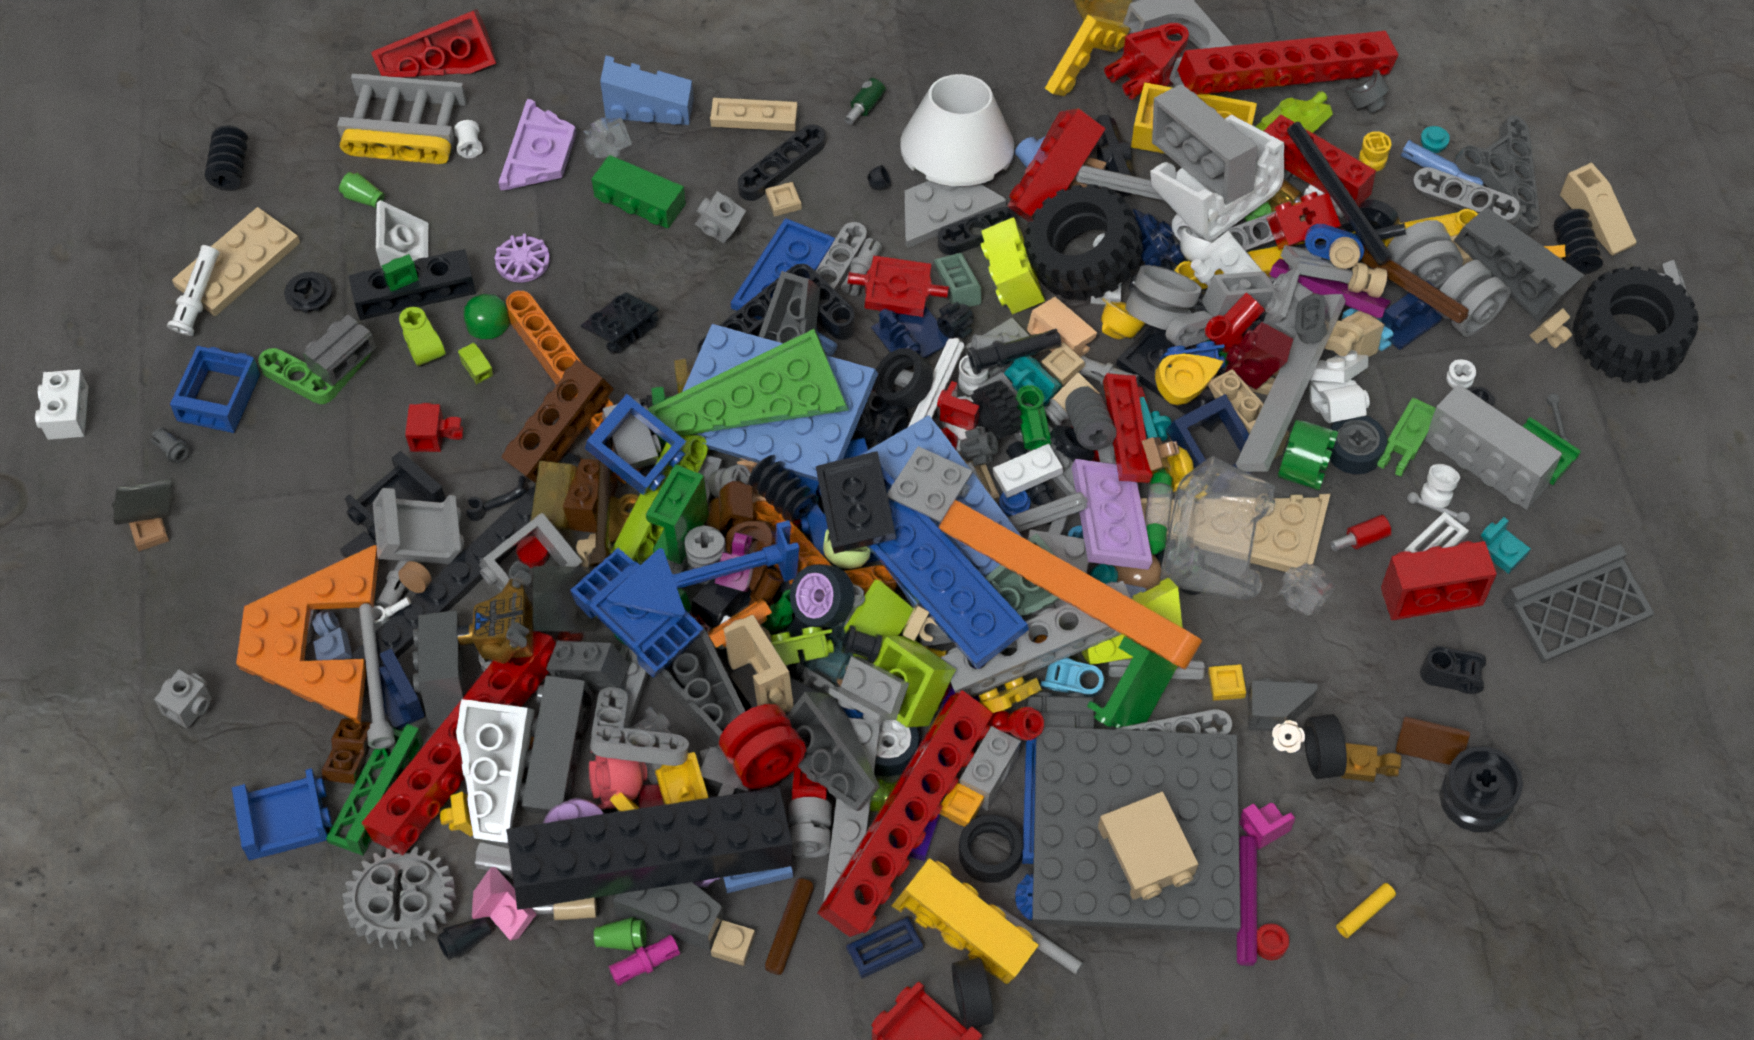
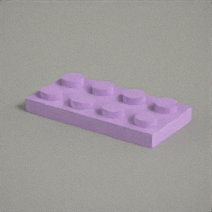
[1072,459,1153,570]

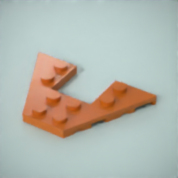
[236,545,379,724]

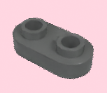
[1295,294,1330,343]

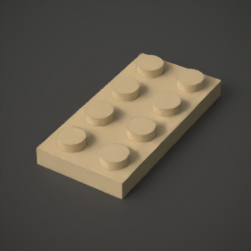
[172,207,300,316]

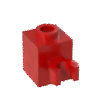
[405,403,464,452]

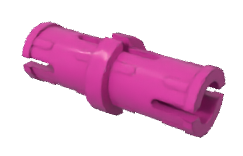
[608,935,680,986]

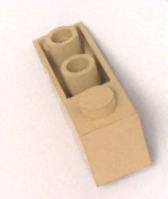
[1560,162,1637,256]
[1208,369,1290,459]

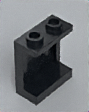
[344,451,446,541]

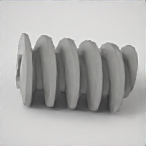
[684,526,726,587]

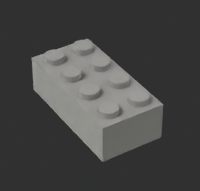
[1152,84,1257,205]
[1425,384,1562,510]

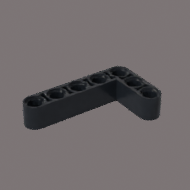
[697,264,856,354]

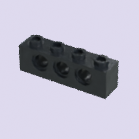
[348,249,476,320]

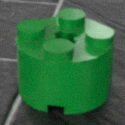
[1278,419,1338,491]

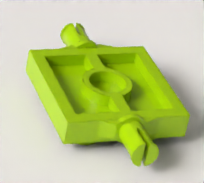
[1255,91,1333,133]

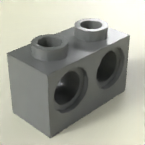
[546,641,629,691]

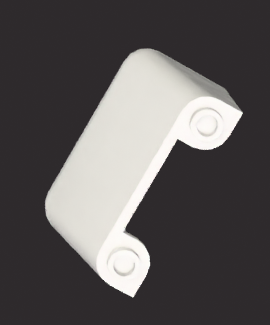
[1150,115,1284,241]

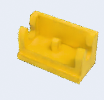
[655,752,708,805]

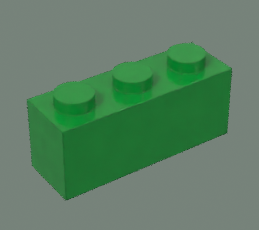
[591,155,686,229]

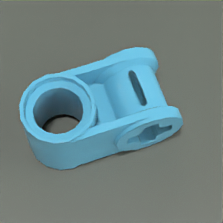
[1040,658,1105,697]

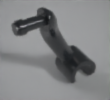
[466,476,526,521]

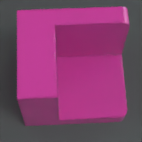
[1239,803,1295,850]

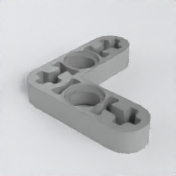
[590,687,689,766]

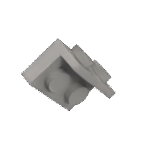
[1263,268,1313,341]
[828,656,909,724]

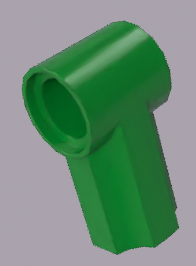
[1016,385,1051,451]

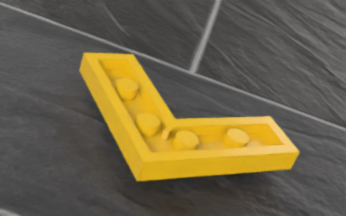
[1045,15,1131,96]

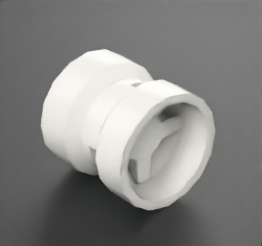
[958,355,989,395]
[1420,464,1460,508]

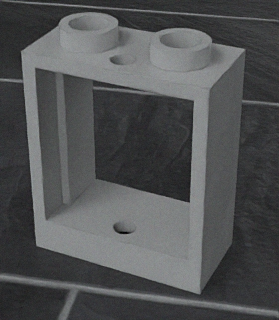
[479,513,583,604]

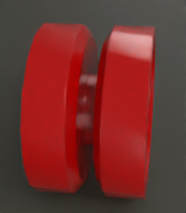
[718,704,806,789]

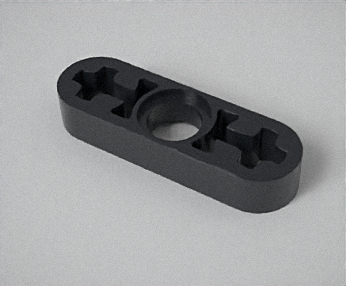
[938,207,1017,255]

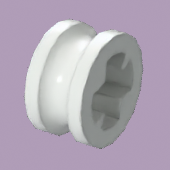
[1446,359,1476,389]

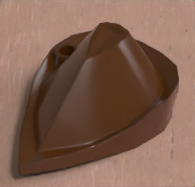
[725,520,776,592]

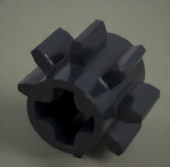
[937,301,974,339]

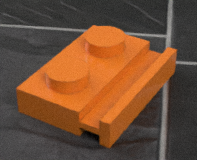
[707,598,772,648]

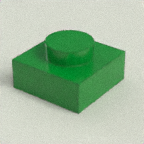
[381,254,418,292]

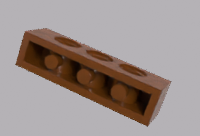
[501,359,614,484]

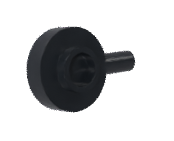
[1341,199,1400,240]

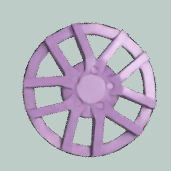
[494,234,550,283]

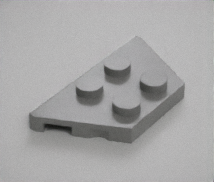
[904,181,1006,248]

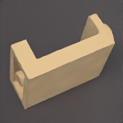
[723,615,794,713]
[1098,791,1198,900]

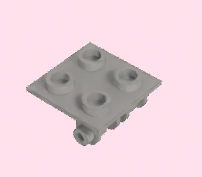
[887,446,973,522]

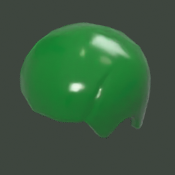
[463,294,510,339]

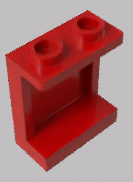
[871,981,982,1040]

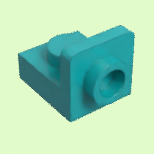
[1481,517,1531,574]

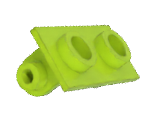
[770,627,834,665]

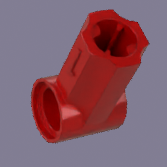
[1205,292,1265,353]

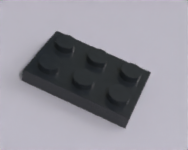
[815,451,897,554]

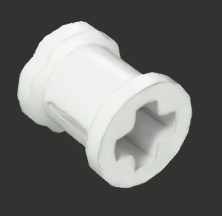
[454,120,483,158]

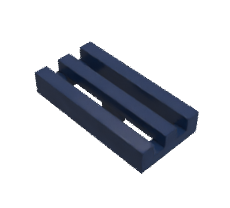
[846,917,923,979]

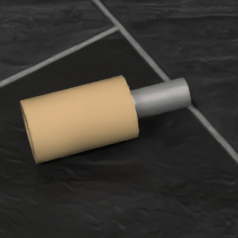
[532,898,597,920]

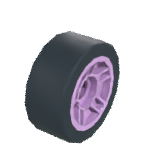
[790,564,855,627]

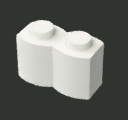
[1309,379,1370,423]

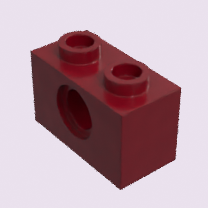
[1225,322,1293,390]

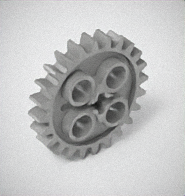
[342,847,456,949]

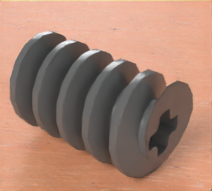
[1065,386,1116,450]

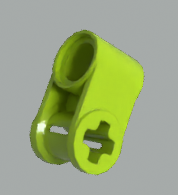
[399,307,446,367]

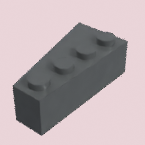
[518,676,594,815]

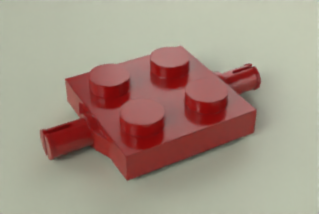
[847,255,949,317]

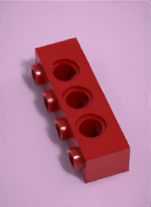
[1263,114,1376,207]

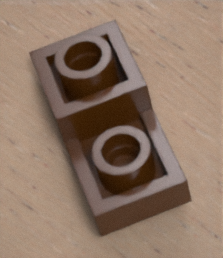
[322,719,372,784]

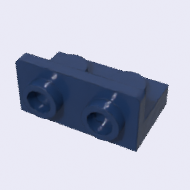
[1382,280,1442,350]
[379,648,425,730]

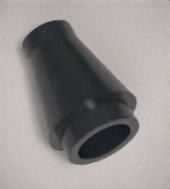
[437,917,491,960]

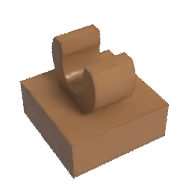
[1142,437,1180,471]

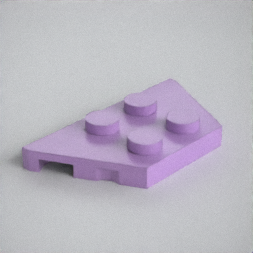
[498,99,576,190]

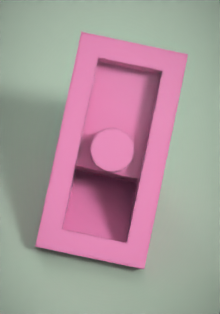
[472,867,536,941]

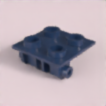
[1132,209,1186,267]
[871,306,951,369]

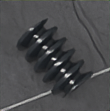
[204,125,248,191]
[1553,209,1603,275]
[749,455,818,522]

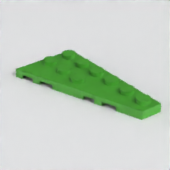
[648,329,849,439]

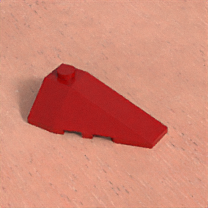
[371,9,497,77]

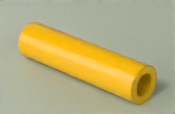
[1336,883,1396,938]

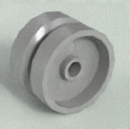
[1387,220,1463,293]
[1433,260,1511,337]
[1125,265,1201,330]

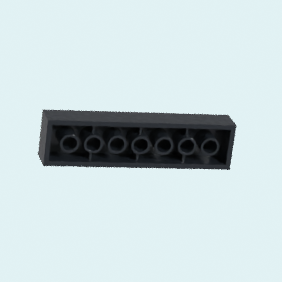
[506,787,792,910]

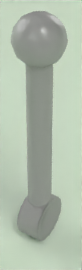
[1407,492,1470,525]

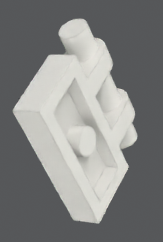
[1190,231,1262,286]

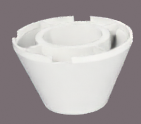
[900,74,1014,186]

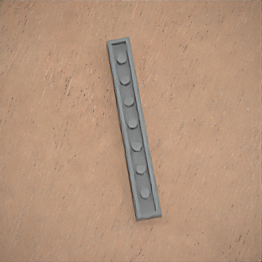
[1236,294,1346,472]

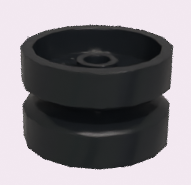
[1439,746,1523,832]

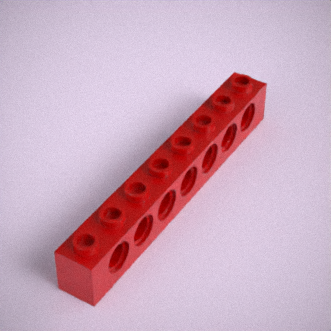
[1177,31,1399,95]
[362,630,556,856]
[817,690,993,937]

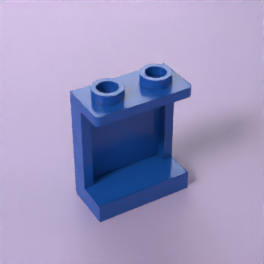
[232,768,332,861]

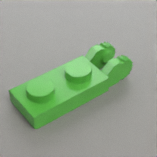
[1377,397,1436,477]

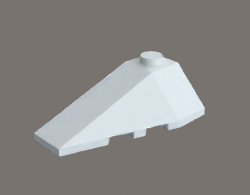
[456,699,535,843]

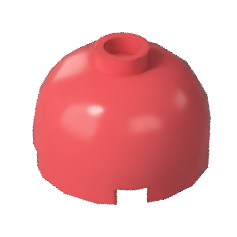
[589,751,647,809]

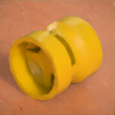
[1358,131,1392,172]

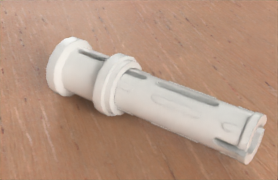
[167,245,220,336]

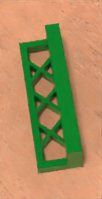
[326,724,424,856]

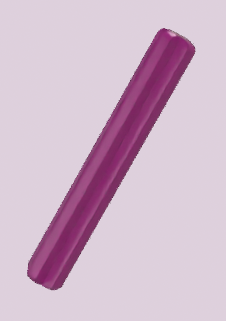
[1237,836,1257,966]

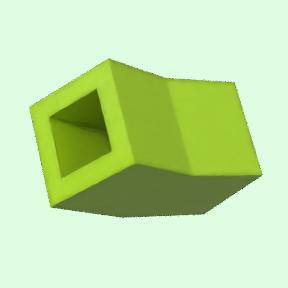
[458,342,493,385]

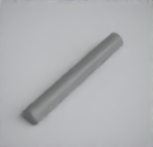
[997,905,1083,974]

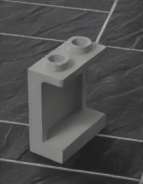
[373,488,464,564]

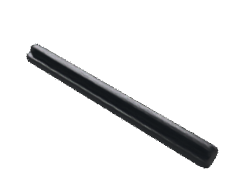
[1287,122,1392,266]

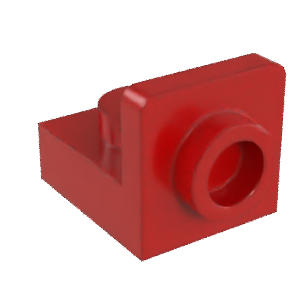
[937,381,979,430]
[792,767,828,800]

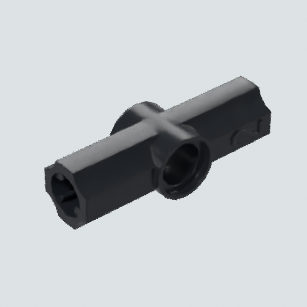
[1095,114,1136,197]

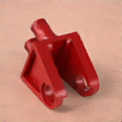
[1104,23,1189,100]

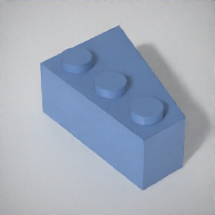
[600,55,694,125]

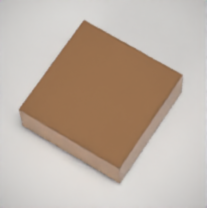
[128,511,169,551]

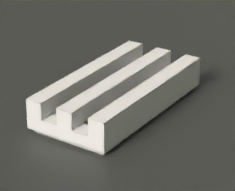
[1404,512,1469,553]

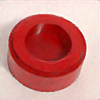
[516,536,549,568]
[1257,924,1289,960]

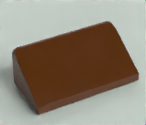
[1395,717,1470,765]

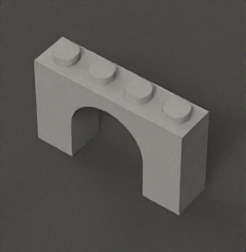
[1123,0,1233,86]

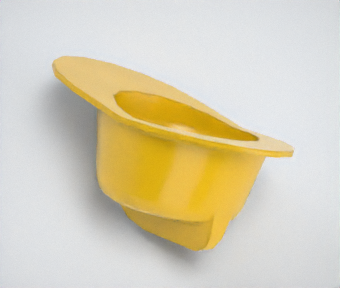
[1101,298,1146,339]

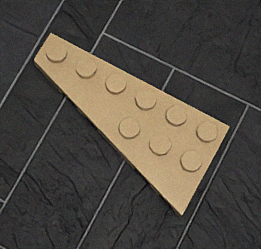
[1140,494,1330,578]

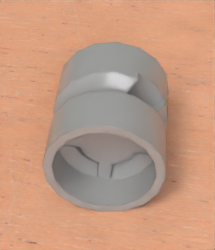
[788,797,832,858]

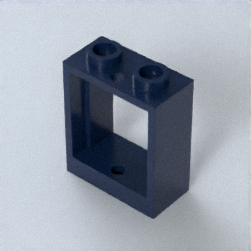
[1166,394,1253,493]

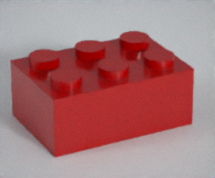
[1381,541,1497,621]

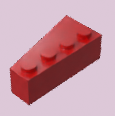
[1007,108,1106,222]

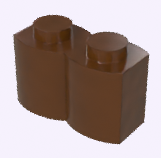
[706,481,754,547]

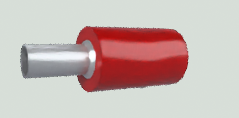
[1330,515,1392,551]

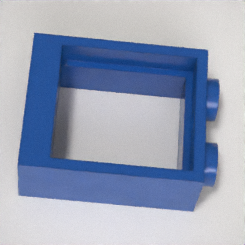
[170,346,260,433]
[585,394,686,496]

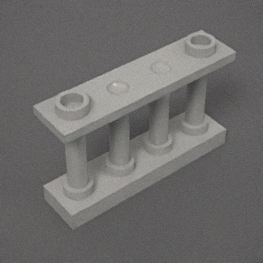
[337,73,467,154]

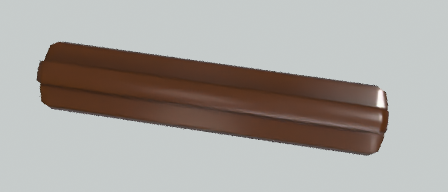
[765,878,813,975]

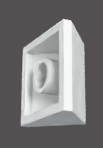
[376,200,428,268]

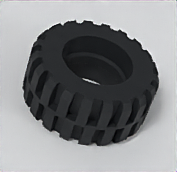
[1024,184,1143,301]
[1573,266,1699,383]

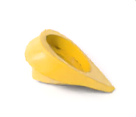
[1155,354,1224,405]

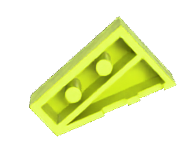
[981,217,1045,315]
[1081,577,1183,665]

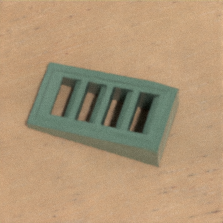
[934,253,981,307]

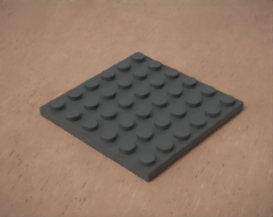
[1032,726,1240,933]

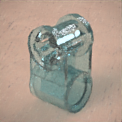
[808,618,853,684]

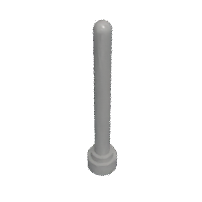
[359,603,395,749]

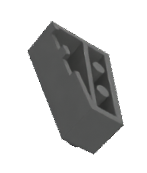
[413,610,466,729]
[613,882,724,951]

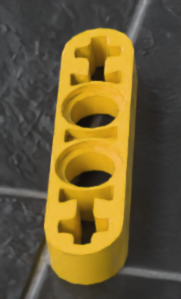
[340,129,451,164]

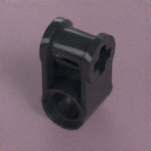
[1420,646,1486,694]

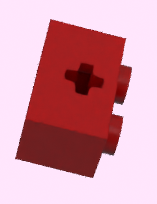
[1266,191,1341,250]

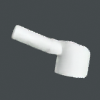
[372,597,411,630]

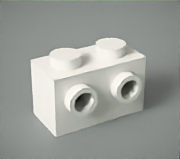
[35,369,89,440]

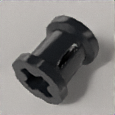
[841,625,882,663]

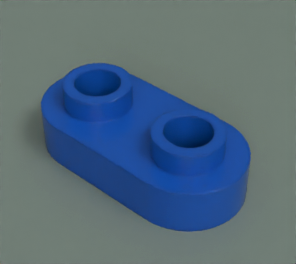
[1305,224,1364,262]

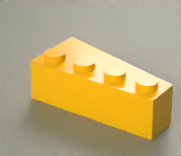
[891,858,1039,984]

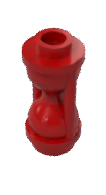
[985,707,1044,740]

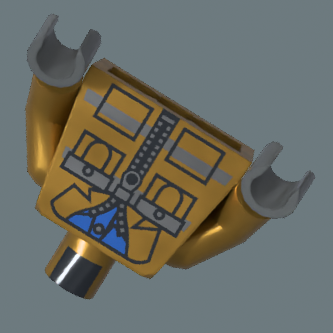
[456,561,534,664]

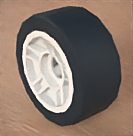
[865,719,920,777]

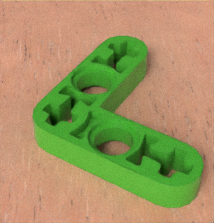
[258,348,372,404]

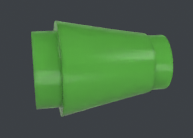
[339,172,385,209]
[594,917,647,951]

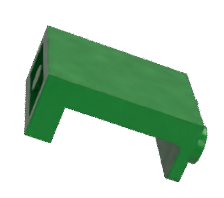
[646,464,709,565]
[1087,636,1178,728]

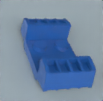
[570,548,704,678]

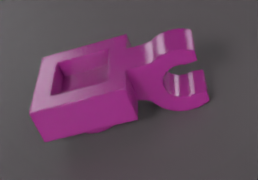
[715,533,754,592]

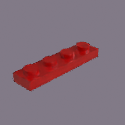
[1103,373,1153,483]

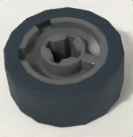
[1326,416,1388,475]

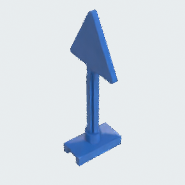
[607,520,799,618]

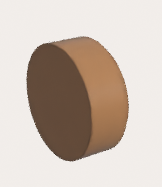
[398,561,432,593]

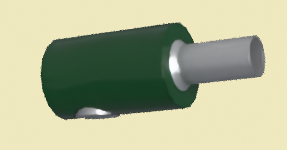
[845,78,886,125]

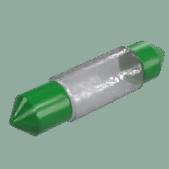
[1144,469,1173,555]

